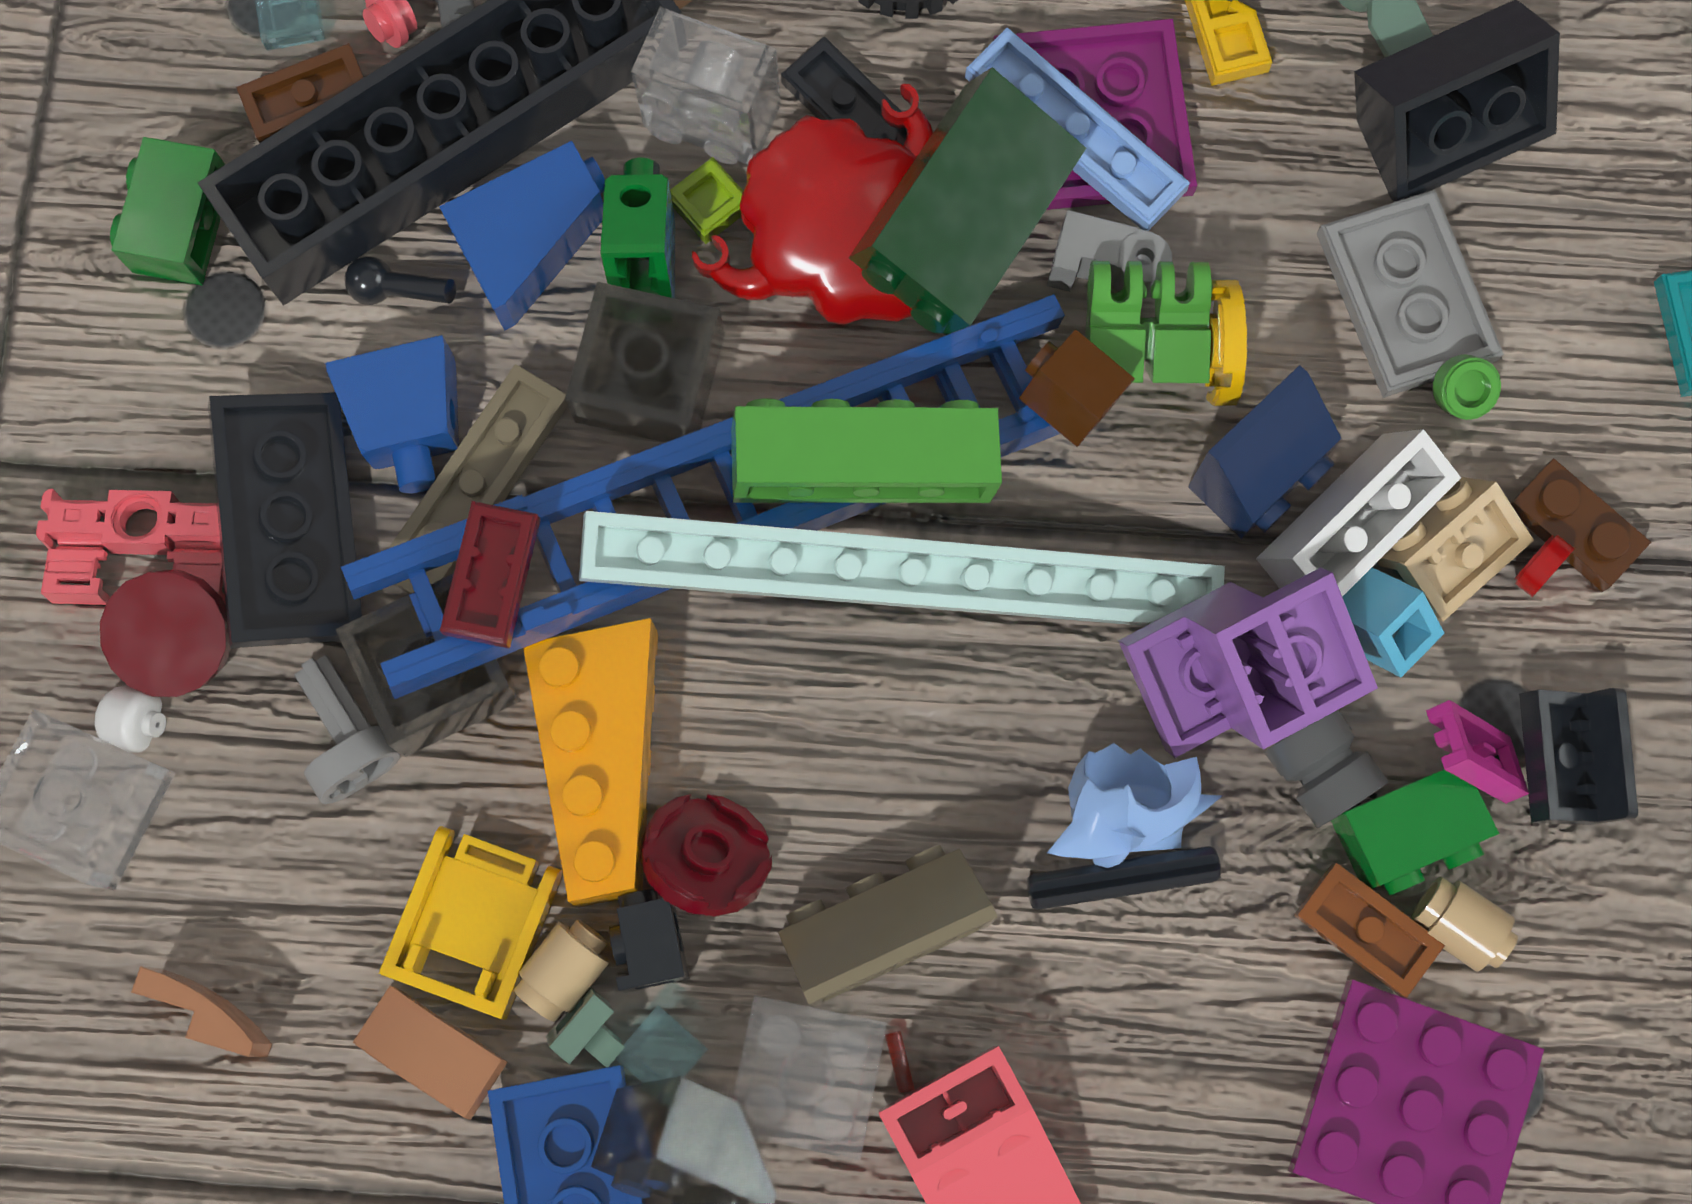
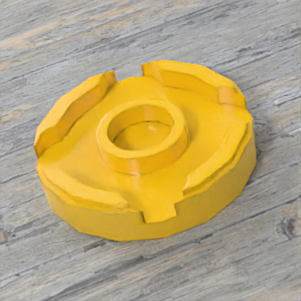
[1205,280,1247,406]

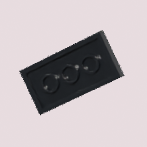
[208,392,364,649]

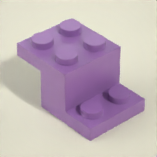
[1118,567,1378,758]

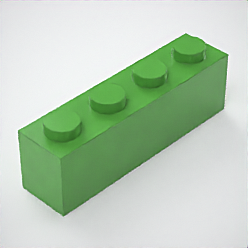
[731,398,1002,503]

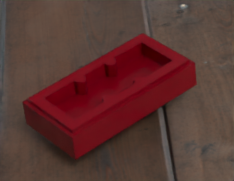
[440,501,541,649]

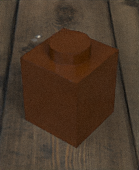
[1019,329,1135,447]

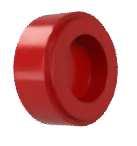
[1515,535,1575,598]

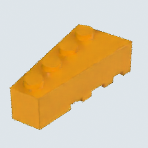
[523,618,658,908]

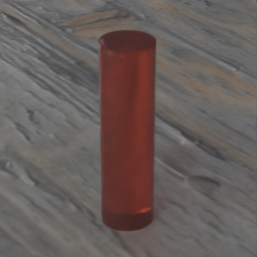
[885,1031,915,1094]

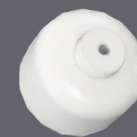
[94,686,166,753]

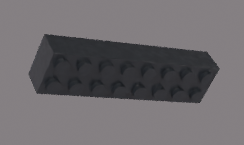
[197,0,688,306]

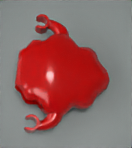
[692,83,933,325]

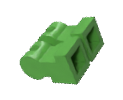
[1085,261,1212,383]

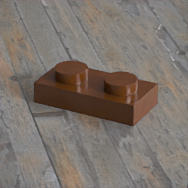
[236,43,364,143]
[1510,458,1651,592]

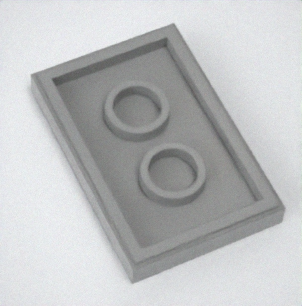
[1317,190,1504,398]

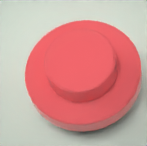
[362,0,417,48]

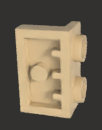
[1377,477,1534,622]

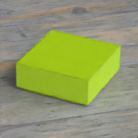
[670,157,743,244]

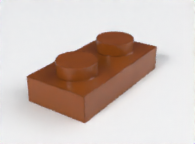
[1294,863,1445,998]

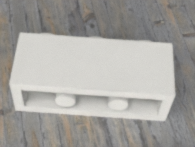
[1256,429,1461,597]

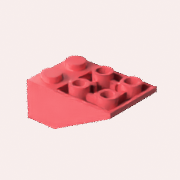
[878,1046,1081,1204]

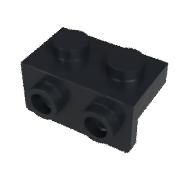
[1519,688,1639,825]

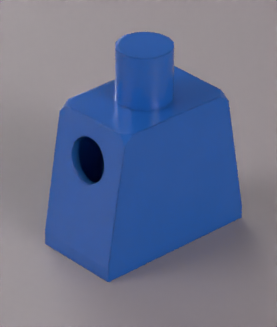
[325,335,459,493]

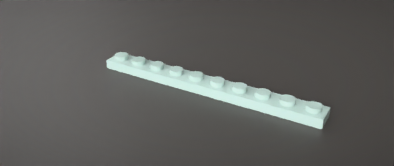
[579,511,1225,626]

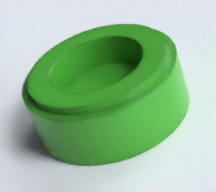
[1433,354,1501,420]

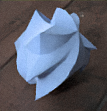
[1047,743,1223,868]

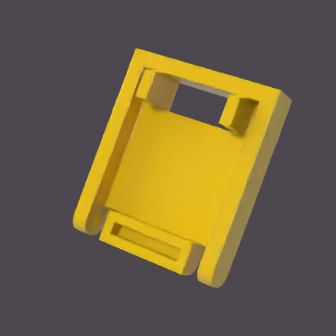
[378,826,563,1020]

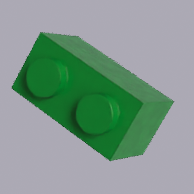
[110,137,226,286]
[1331,769,1500,896]

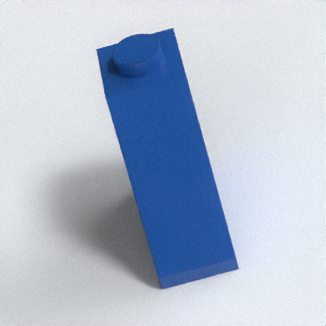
[439,141,605,331]

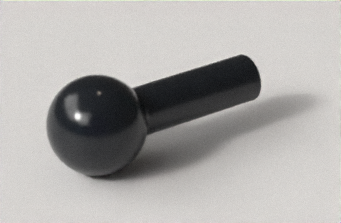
[344,256,456,305]

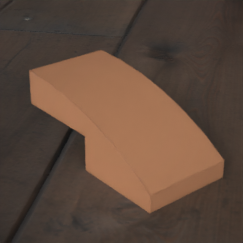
[131,966,272,1057]
[352,985,508,1120]

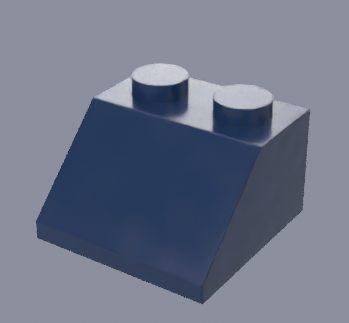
[1188,365,1342,539]

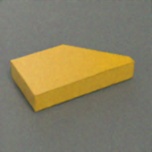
[1185,0,1272,86]

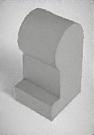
[1047,210,1172,298]

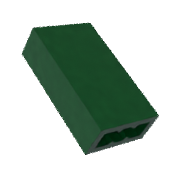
[849,67,1086,335]

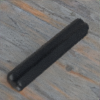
[1027,846,1221,910]

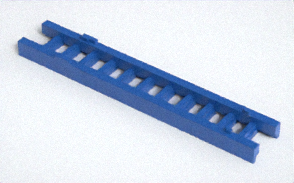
[341,294,1065,699]

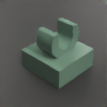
[545,987,625,1068]

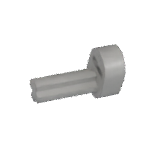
[294,655,400,804]

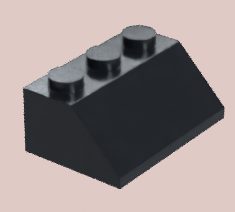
[1354,0,1560,202]

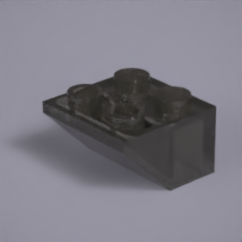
[591,1076,777,1204]

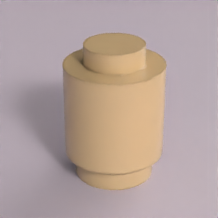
[1411,877,1518,972]
[514,919,610,1022]

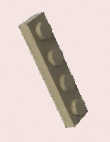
[388,364,571,599]

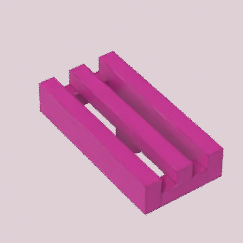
[1426,700,1529,804]

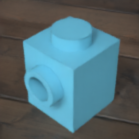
[1342,567,1445,678]

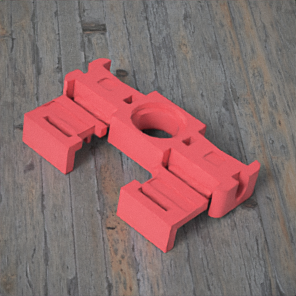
[36,489,226,605]

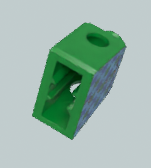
[600,157,675,315]

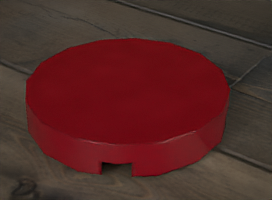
[100,570,231,697]
[640,794,772,917]

